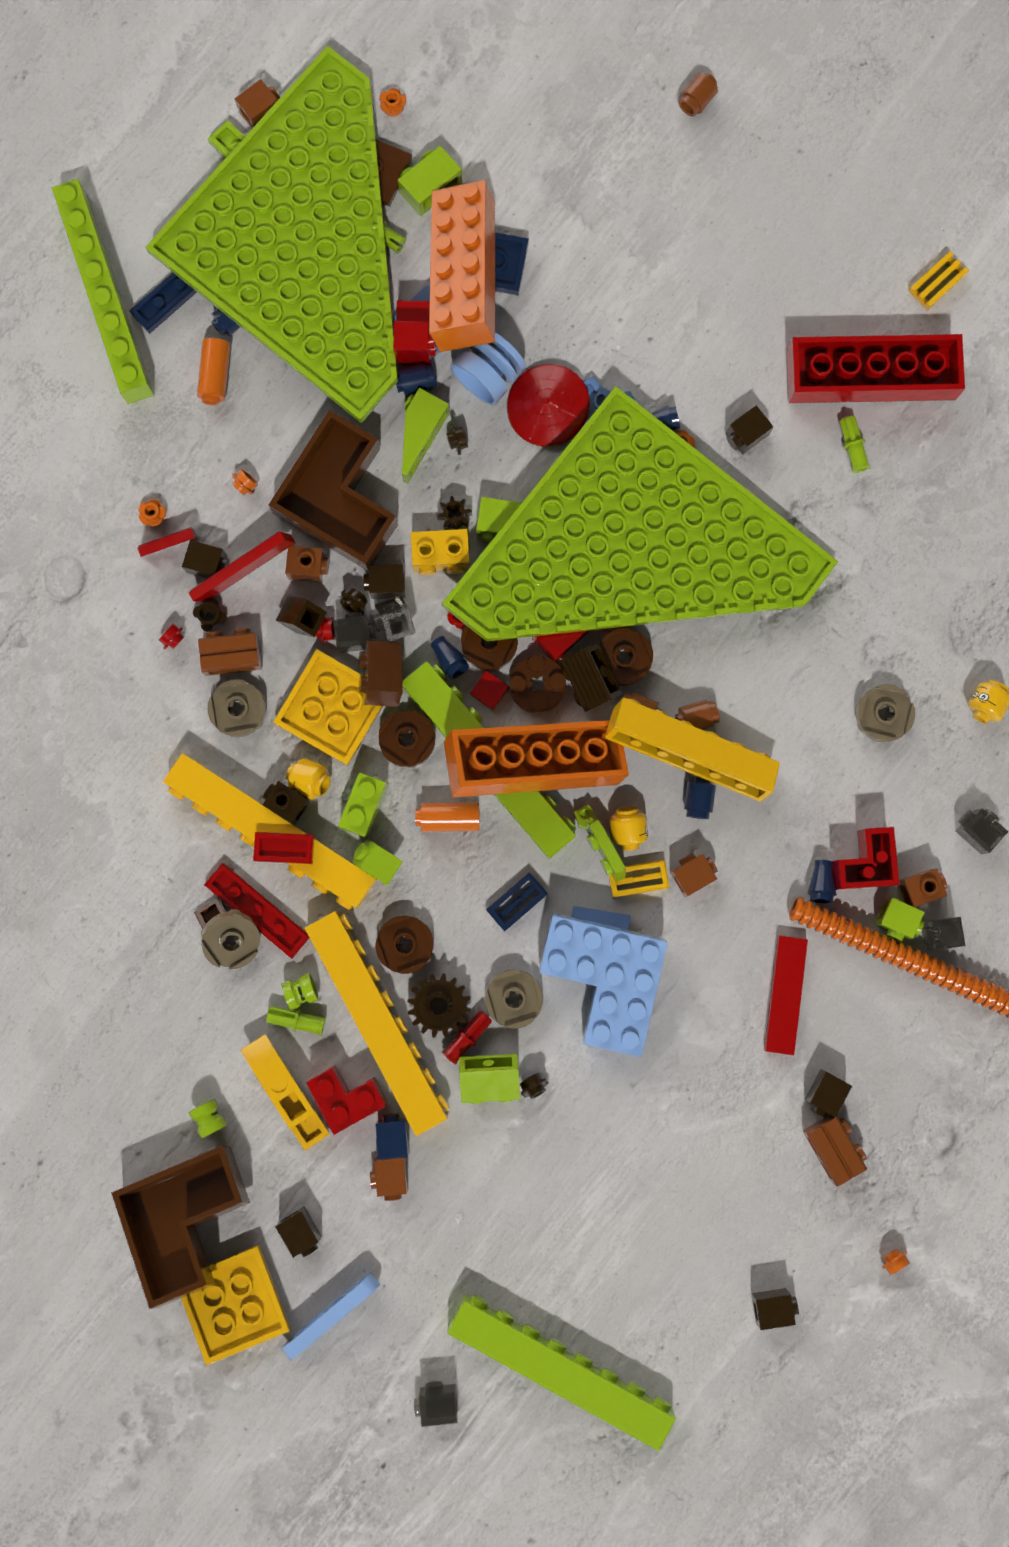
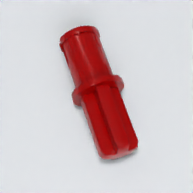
[442,1011,492,1065]

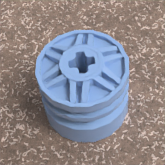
[450,332,526,405]

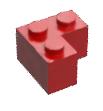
[393,300,436,365]
[832,827,900,890]
[306,1066,388,1135]

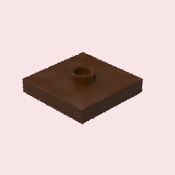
[376,140,412,207]

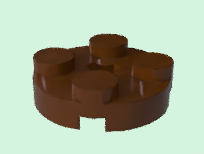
[461,625,518,671]
[600,628,653,686]
[509,655,566,713]
[379,710,436,768]
[375,916,434,974]

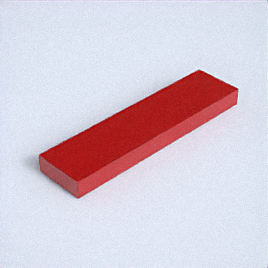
[189,531,296,603]
[204,863,310,959]
[764,935,808,1055]

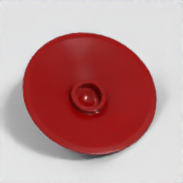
[507,364,590,447]

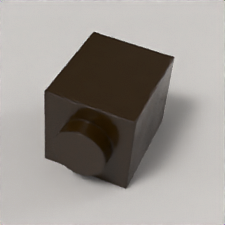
[726,405,774,455]
[182,540,229,579]
[363,564,405,599]
[276,595,327,637]
[804,1069,852,1118]
[275,1206,322,1258]
[751,1288,799,1330]

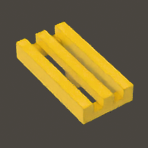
[908,251,970,311]
[609,860,669,898]

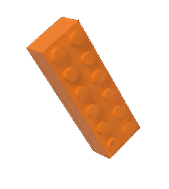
[429,180,495,352]
[444,720,629,798]

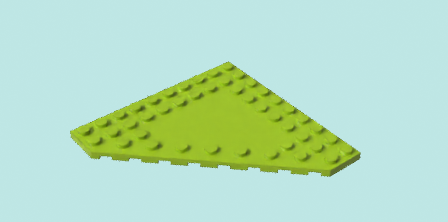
[145,45,398,423]
[441,386,838,641]

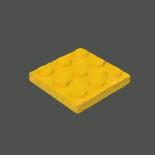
[273,649,383,766]
[181,1245,291,1366]

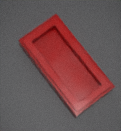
[137,527,197,557]
[253,832,315,864]

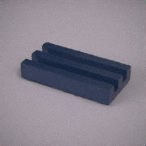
[486,872,548,932]

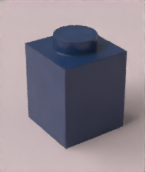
[375,1114,410,1160]

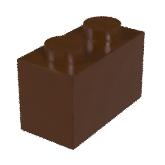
[358,640,403,707]

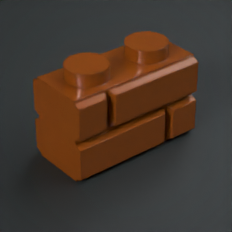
[198,628,263,676]
[803,1114,867,1186]

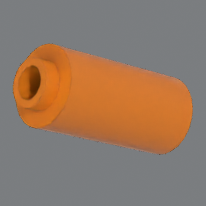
[197,338,230,406]
[415,802,479,832]

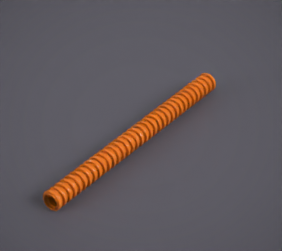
[789,897,1009,1018]

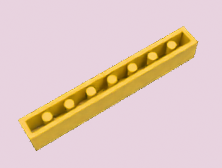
[163,753,377,910]
[305,911,450,1136]

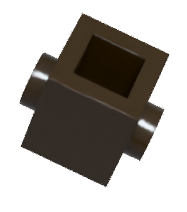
[262,781,310,826]

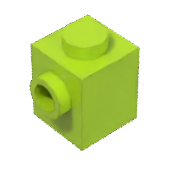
[352,838,403,886]
[875,897,925,942]

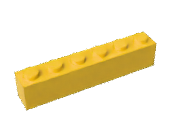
[605,697,780,802]

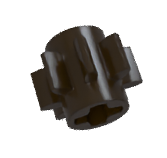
[437,496,472,530]

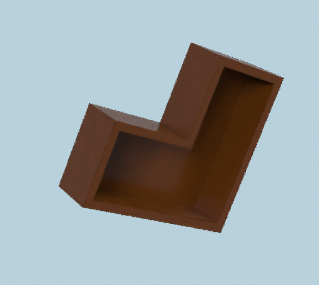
[268,410,398,571]
[111,1145,250,1309]

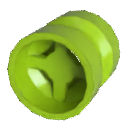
[281,973,319,1010]
[188,1098,227,1138]

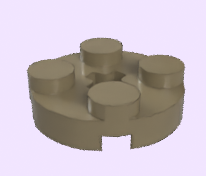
[208,679,266,737]
[856,684,915,742]
[201,909,260,969]
[485,970,543,1029]

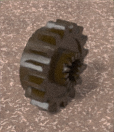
[407,973,471,1038]

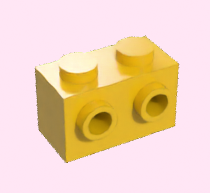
[410,529,470,576]

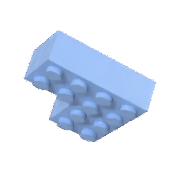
[539,912,668,1057]

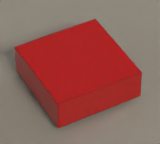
[470,671,509,711]

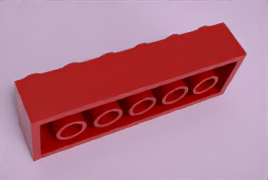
[786,334,965,403]

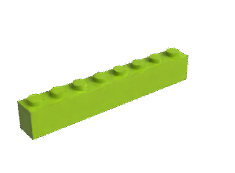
[51,179,154,404]
[402,661,576,860]
[447,1295,676,1451]

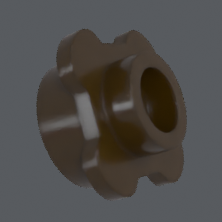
[446,424,468,455]
[340,588,368,617]
[193,598,227,632]
[520,1073,549,1099]

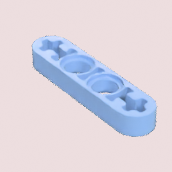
[281,1272,380,1360]

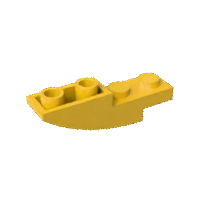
[240,1034,330,1151]

